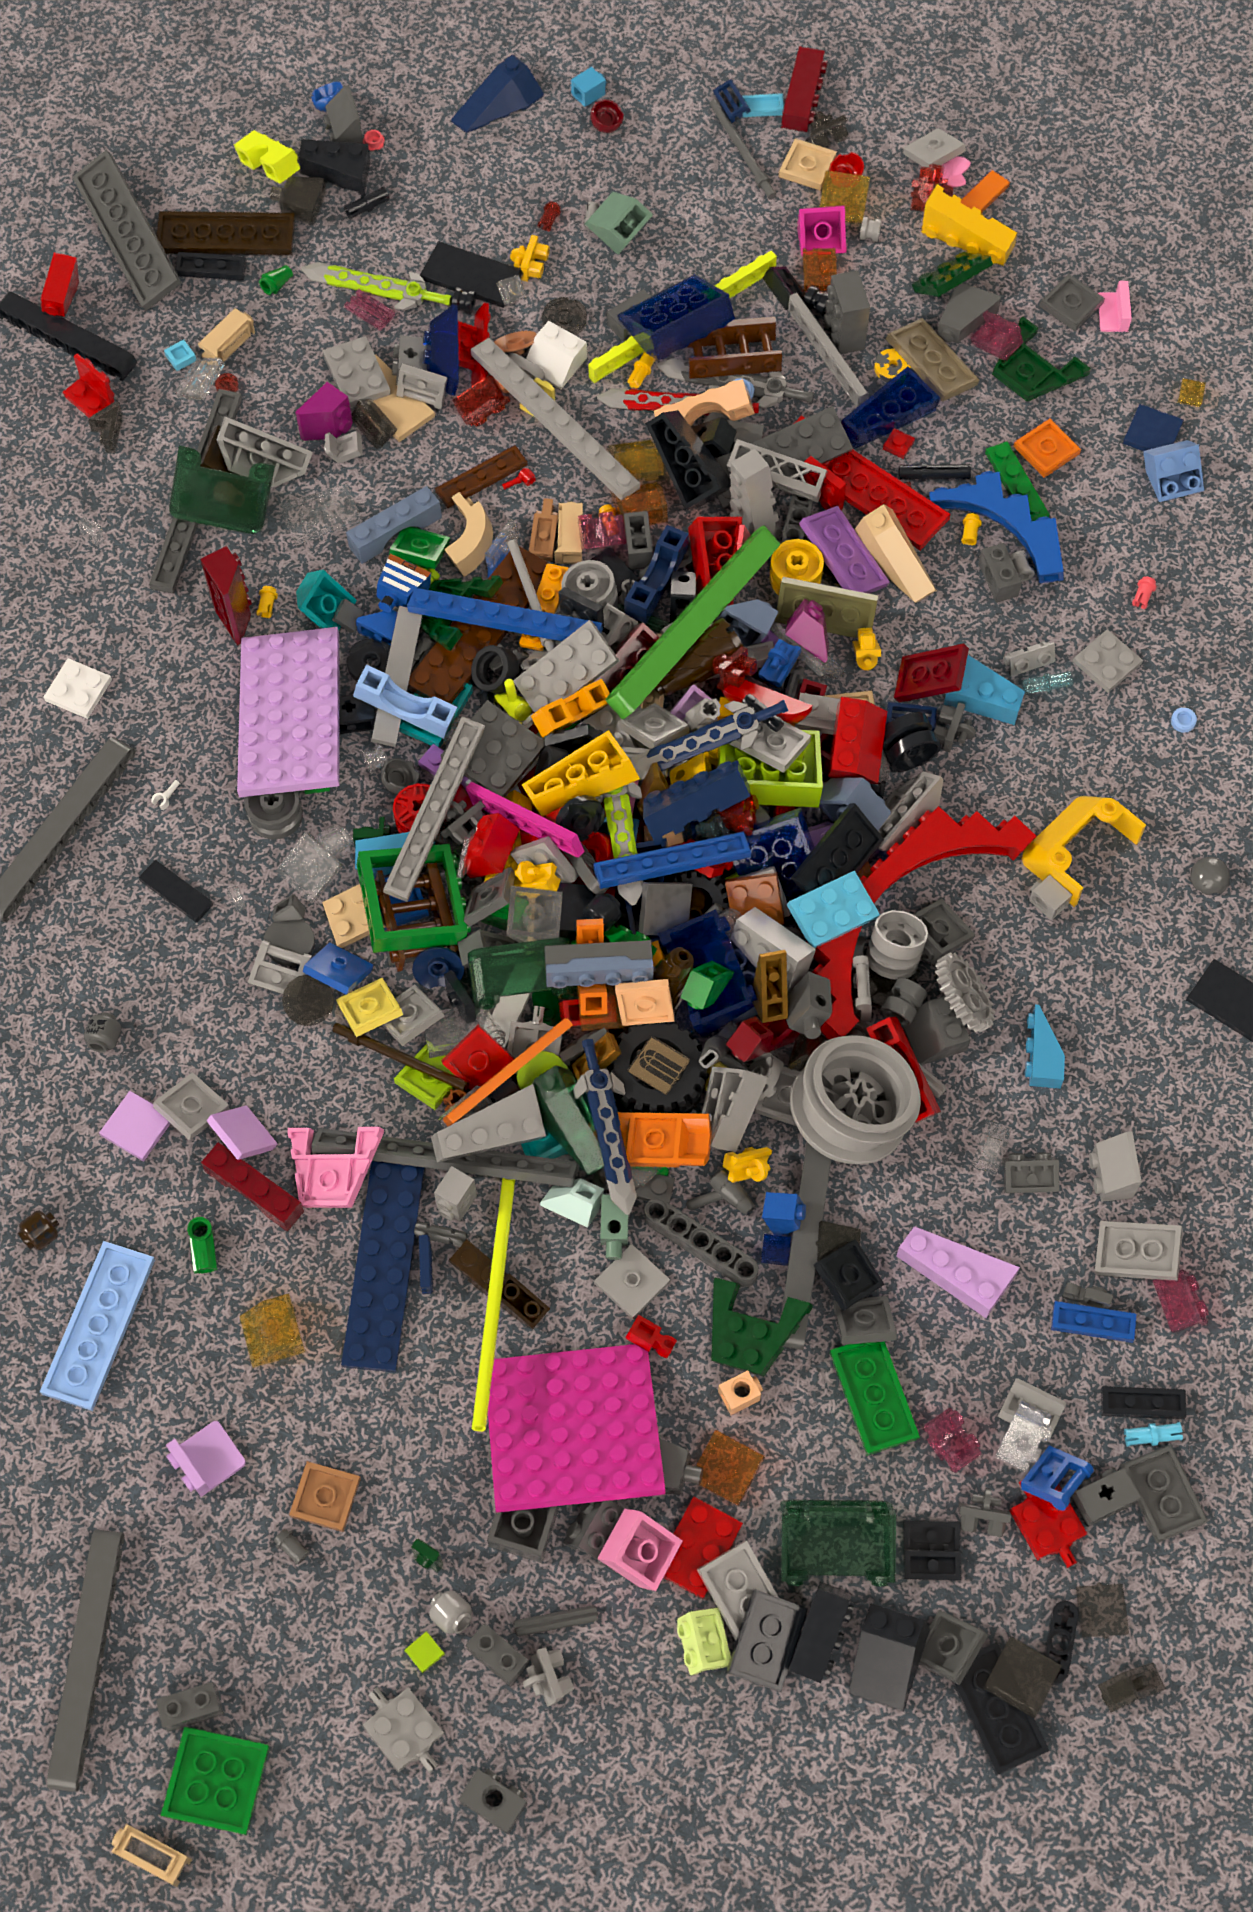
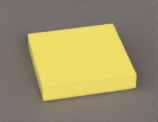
[336,978,403,1037]

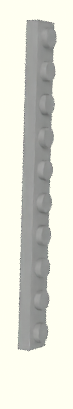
[471,338,640,501]

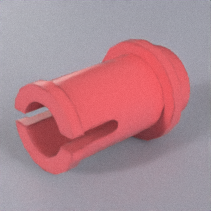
[1132,576,1157,609]

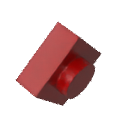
[883,428,915,459]

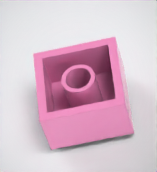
[597,1509,682,1591]

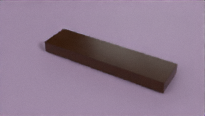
[435,445,528,508]

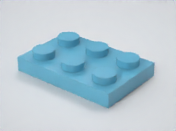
[787,871,880,948]

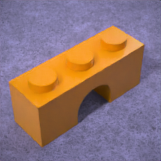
[531,679,610,738]

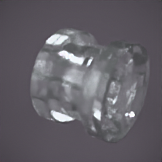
[361,744,388,774]

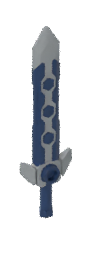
[630,700,789,780]
[573,1039,637,1215]

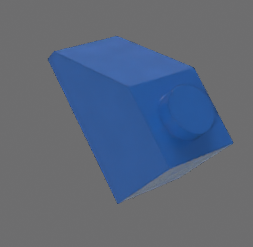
[356,610,398,646]
[762,1192,806,1236]

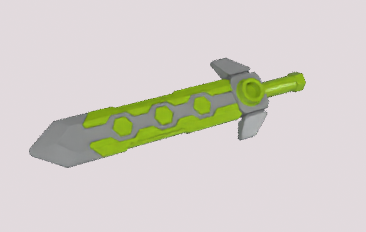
[301,262,453,311]
[595,782,643,905]

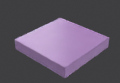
[99,1091,171,1162]
[207,1105,278,1160]

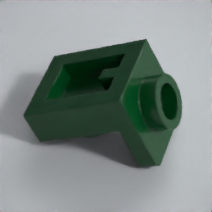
[353,816,391,846]

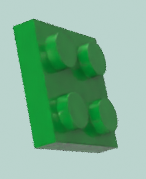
[389,527,450,569]

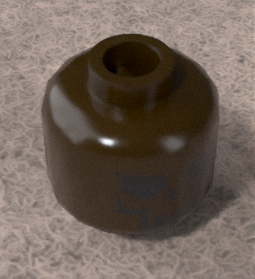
[17,1210,60,1250]

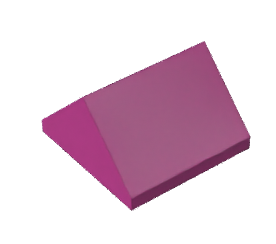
[797,206,846,256]

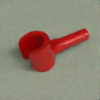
[502,468,536,490]

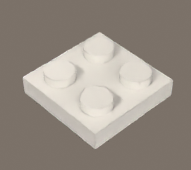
[44,658,112,719]

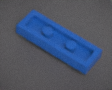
[1051,1301,1137,1343]

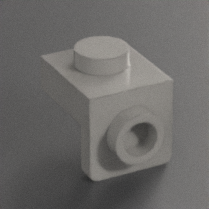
[324,431,363,463]

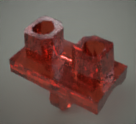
[912,164,948,203]
[712,646,757,690]

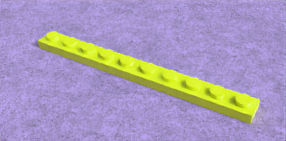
[588,251,777,383]

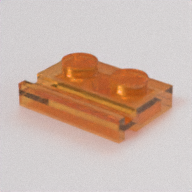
[802,248,837,291]

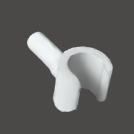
[152,780,180,810]

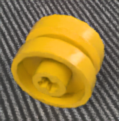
[769,539,824,595]

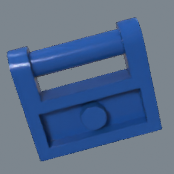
[1021,1446,1094,1511]

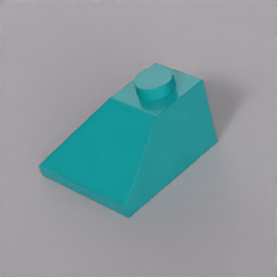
[296,570,357,631]

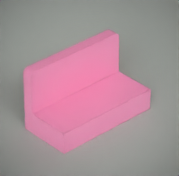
[1098,281,1132,332]

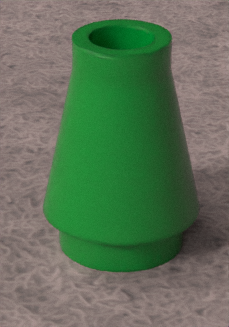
[259,265,293,295]

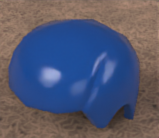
[311,82,343,112]

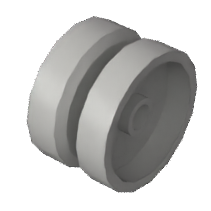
[561,560,619,610]

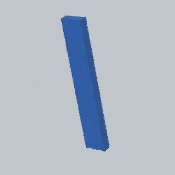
[593,832,751,889]

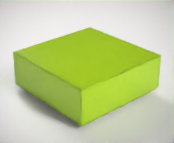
[404,1631,445,1673]

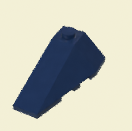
[451,54,544,133]

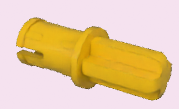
[627,347,659,389]

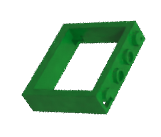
[356,844,471,953]

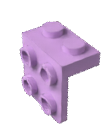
[166,1421,246,1497]

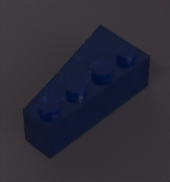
[841,366,940,450]

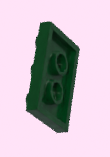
[912,251,993,297]

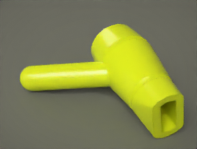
[494,679,532,721]

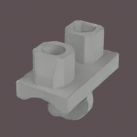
[522,1647,574,1707]

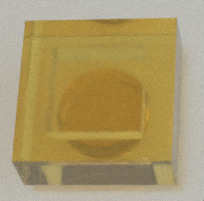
[1177,378,1206,407]

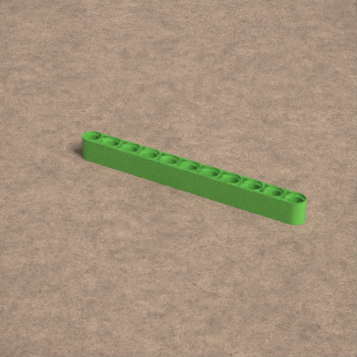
[605,525,780,719]

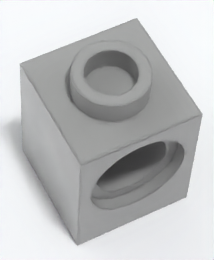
[1029,875,1072,921]

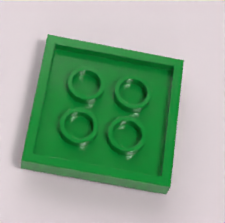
[160,1726,270,1836]

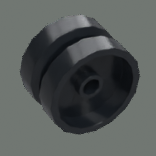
[883,712,942,772]

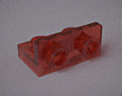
[452,375,511,426]

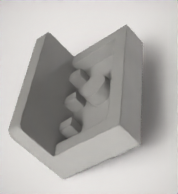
[998,1378,1066,1442]

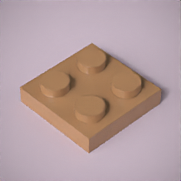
[289,1461,361,1532]

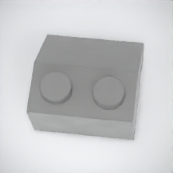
[1089,1131,1142,1202]

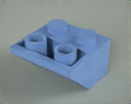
[1143,440,1204,502]

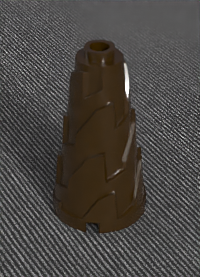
[655,618,748,697]
[651,947,694,1024]

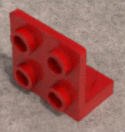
[63,353,116,423]

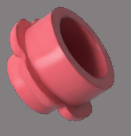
[363,130,385,151]

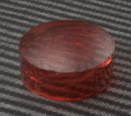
[215,373,239,392]

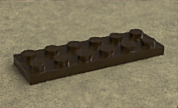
[156,211,295,255]

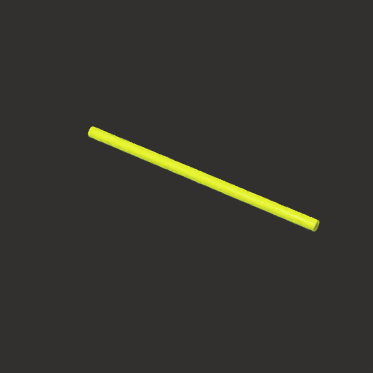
[472,1178,515,1432]

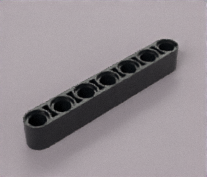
[0,292,137,381]

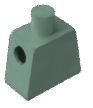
[600,1194,629,1260]

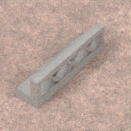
[727,439,827,503]

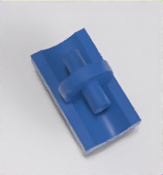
[758,639,802,687]

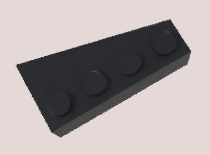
[645,410,731,510]

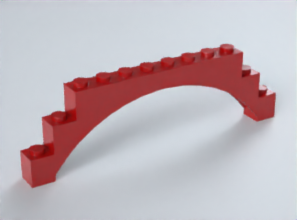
[804,806,1037,1039]

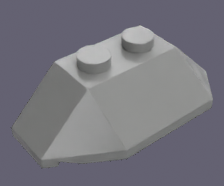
[217,417,313,488]
[877,771,943,851]

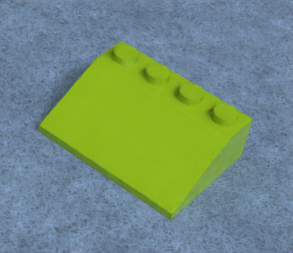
[718,730,823,808]

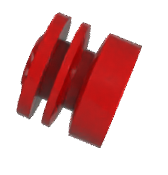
[393,783,448,845]

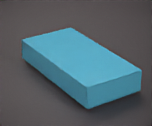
[739,94,784,117]

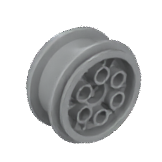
[790,1036,921,1164]

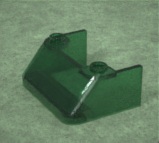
[467,937,578,1018]

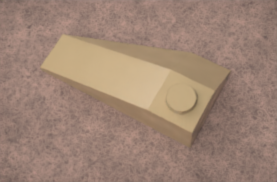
[854,504,937,603]

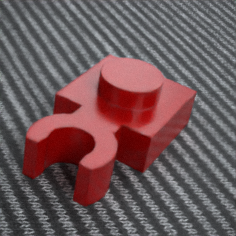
[625,1315,677,1358]

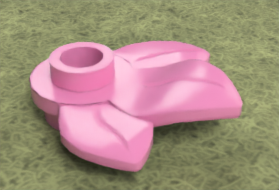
[928,156,971,187]

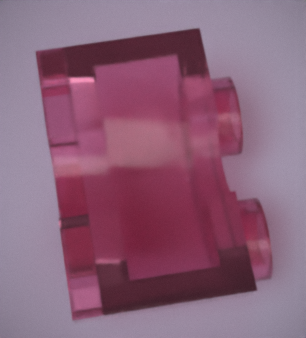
[578,511,626,550]
[923,1407,982,1473]

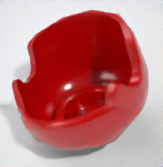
[829,152,864,188]

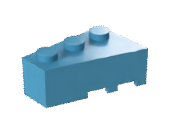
[944,655,1025,725]

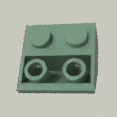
[585,192,653,255]

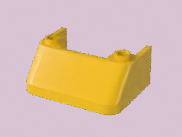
[1022,796,1146,907]

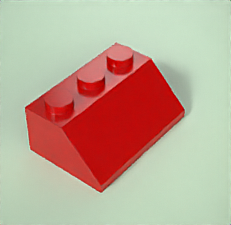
[828,696,887,785]

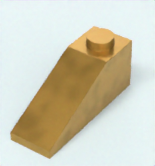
[753,950,788,1023]

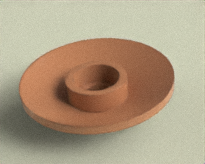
[494,331,537,355]

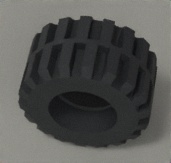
[667,869,728,931]

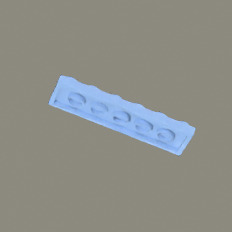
[40,1241,155,1411]

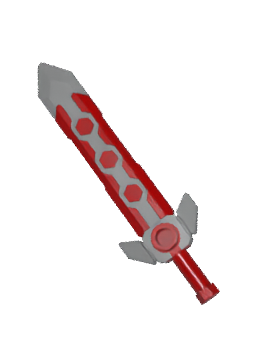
[597,385,759,423]

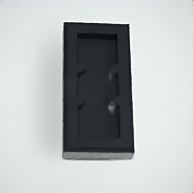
[444,971,476,1024]

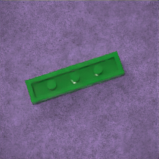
[985,441,1050,521]

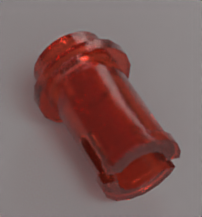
[538,201,561,232]

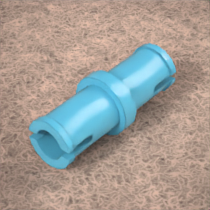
[1124,1422,1183,1447]

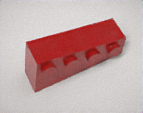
[688,517,743,617]

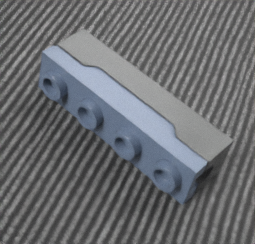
[545,940,653,988]

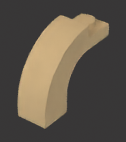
[444,492,493,577]

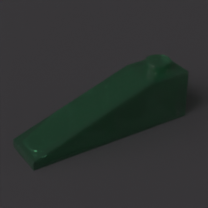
[532,1065,604,1175]

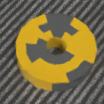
[874,348,911,383]

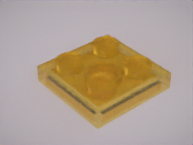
[820,171,870,224]

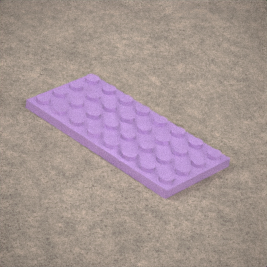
[237,627,339,797]

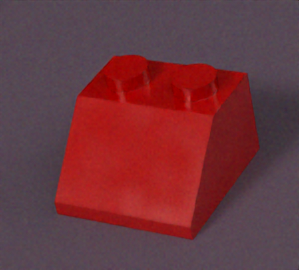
[464,813,520,878]

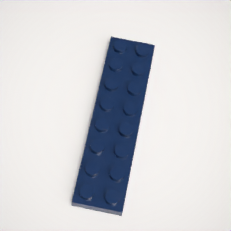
[341,1160,425,1373]

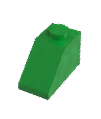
[680,961,734,1010]

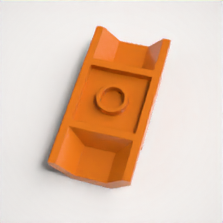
[599,1112,712,1167]

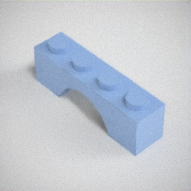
[353,664,457,739]

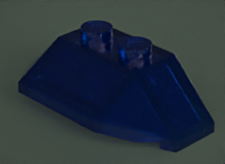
[423,305,459,396]

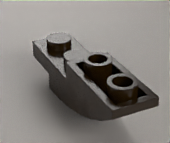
[448,1239,550,1330]

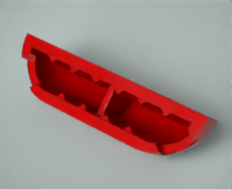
[721,674,813,725]

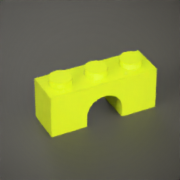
[234,130,300,184]

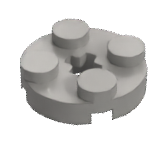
[744,1053,784,1101]

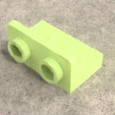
[677,1608,731,1675]

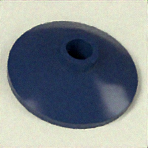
[412,947,464,989]

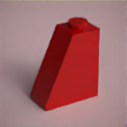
[40,252,79,317]

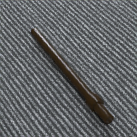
[332,1023,469,1092]

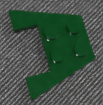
[992,316,1091,402]
[420,575,503,651]
[711,1277,813,1377]

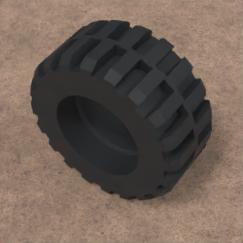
[607,1022,707,1113]

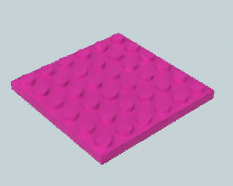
[488,1344,665,1513]

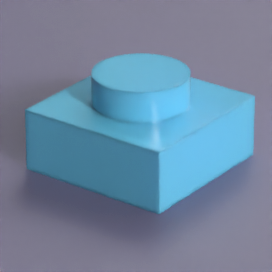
[164,340,197,371]

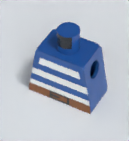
[377,554,431,613]

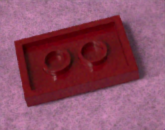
[894,643,969,703]

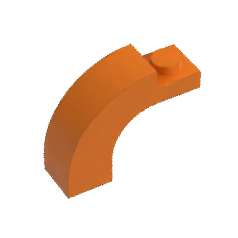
[576,919,607,1015]

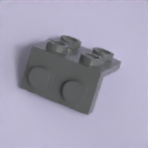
[563,1500,624,1573]

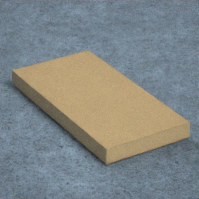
[361,355,435,442]

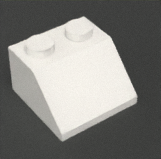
[526,321,587,389]

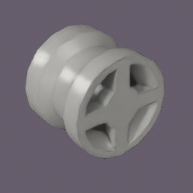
[860,216,882,242]

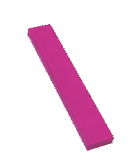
[466,781,584,858]

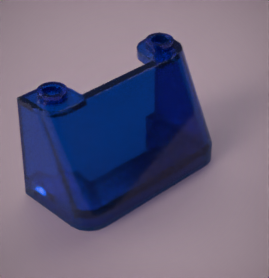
[658,910,758,1037]

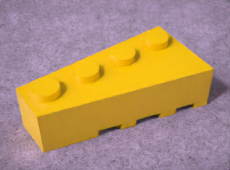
[921,184,1017,266]

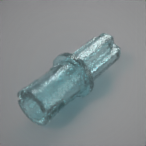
[1023,671,1073,694]

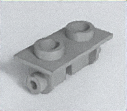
[1003,641,1055,677]

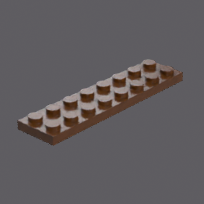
[408,546,550,704]

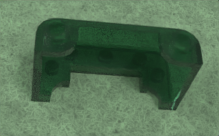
[169,446,275,534]
[780,1500,896,1587]

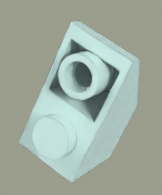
[540,1178,604,1227]

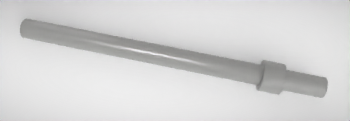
[507,539,556,652]

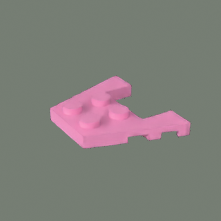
[288,1127,384,1208]

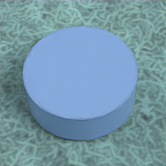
[1171,708,1197,733]

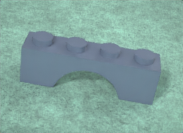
[346,486,442,564]

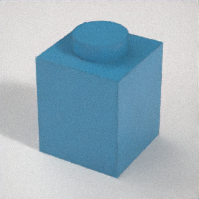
[571,67,606,107]

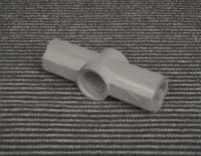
[683,698,721,734]

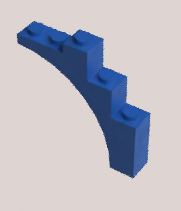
[929,471,1064,583]

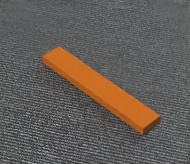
[443,1018,573,1126]

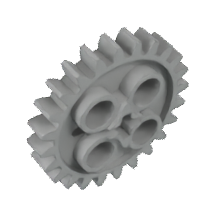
[935,952,995,1033]

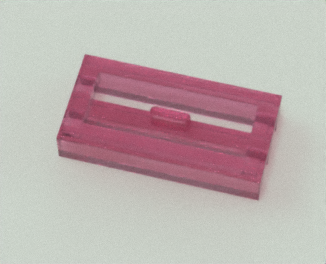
[345,289,395,331]

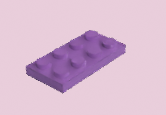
[799,506,889,594]

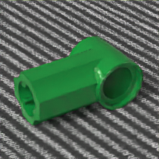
[187,1217,217,1274]

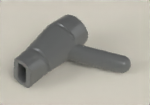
[699,1035,749,1071]
[686,1169,756,1216]

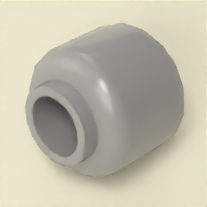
[429,1590,472,1634]

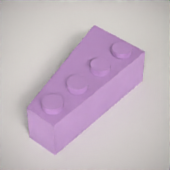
[896,1226,1020,1318]

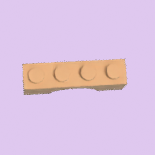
[654,379,755,426]

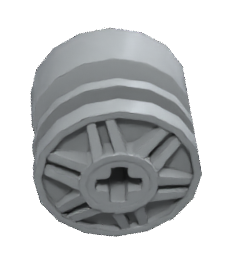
[865,910,928,979]

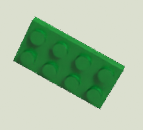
[830,1341,920,1456]

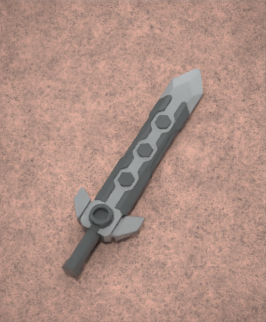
[657,358,815,408]

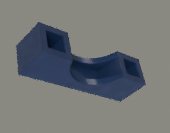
[624,525,689,624]

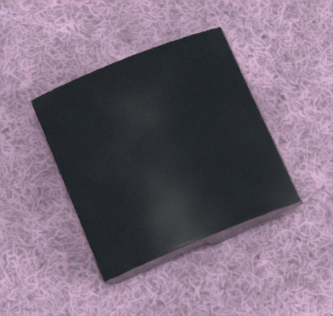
[903,1519,961,1581]

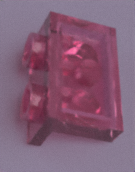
[970,311,1024,360]
[1153,1269,1209,1333]

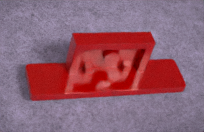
[451,302,491,390]

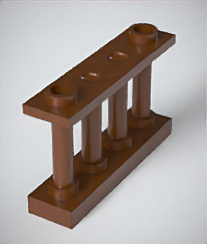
[683,316,782,379]
[375,863,460,972]

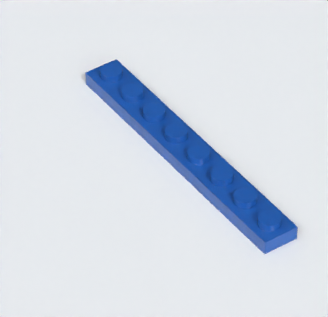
[407,588,603,641]

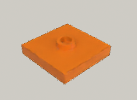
[1013,418,1081,478]

